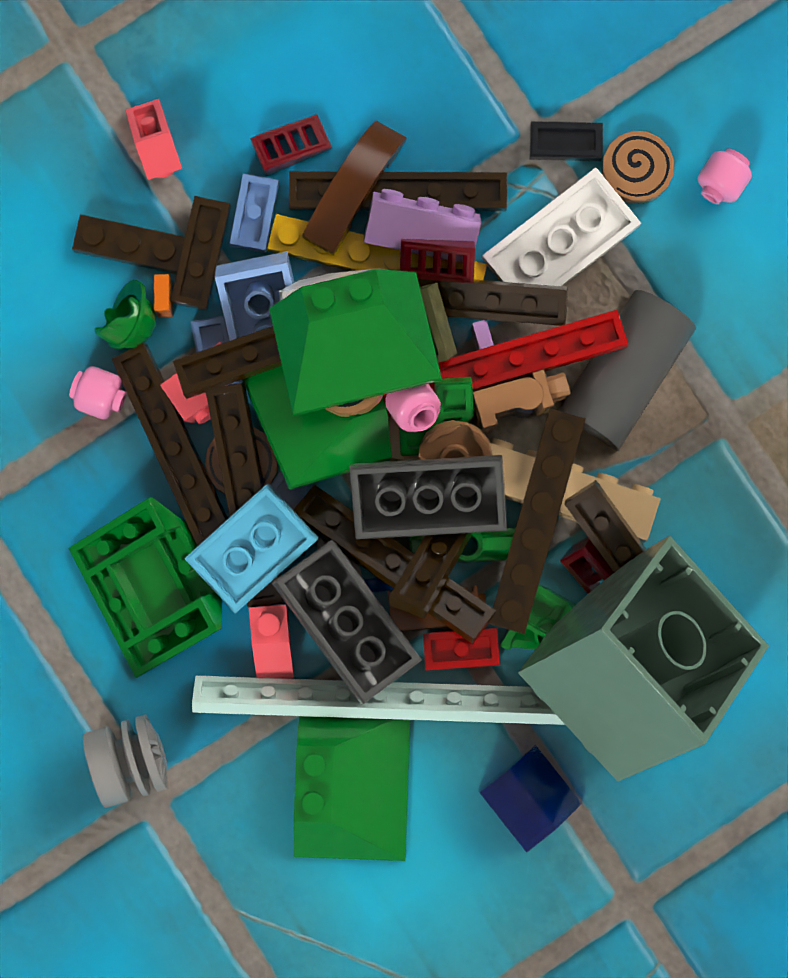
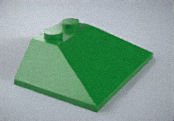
[269,269,442,416]
[242,366,392,490]
[68,497,222,678]
[294,716,410,861]

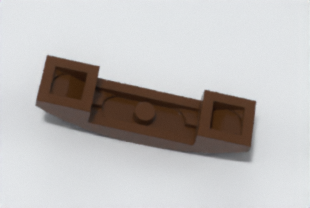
[302,120,407,255]

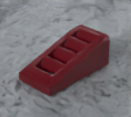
[250,114,332,177]
[400,239,475,283]
[560,537,614,594]

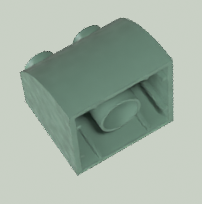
[518,536,769,782]

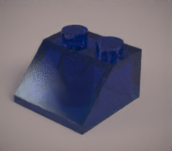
[478,745,582,852]

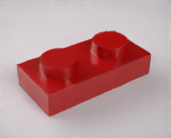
[423,628,500,671]

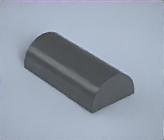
[558,290,696,451]
[349,455,507,539]
[272,539,422,705]

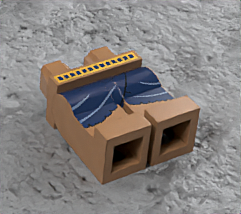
[472,370,571,434]

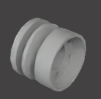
[83,714,168,808]

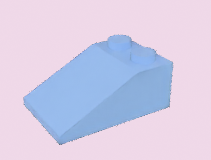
[215,251,295,381]

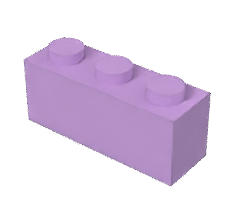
[364,189,481,263]

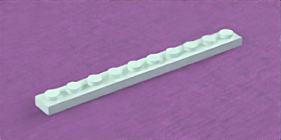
[192,676,565,725]

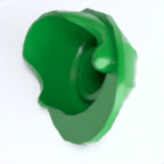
[94,280,156,349]

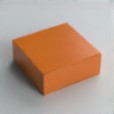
[154,274,173,317]

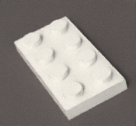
[482,168,641,286]

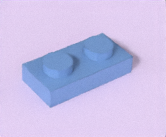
[229,174,279,253]

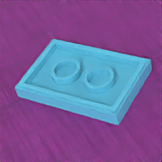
[185,483,318,613]

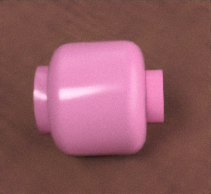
[697,148,752,205]
[69,366,127,420]
[385,384,441,432]

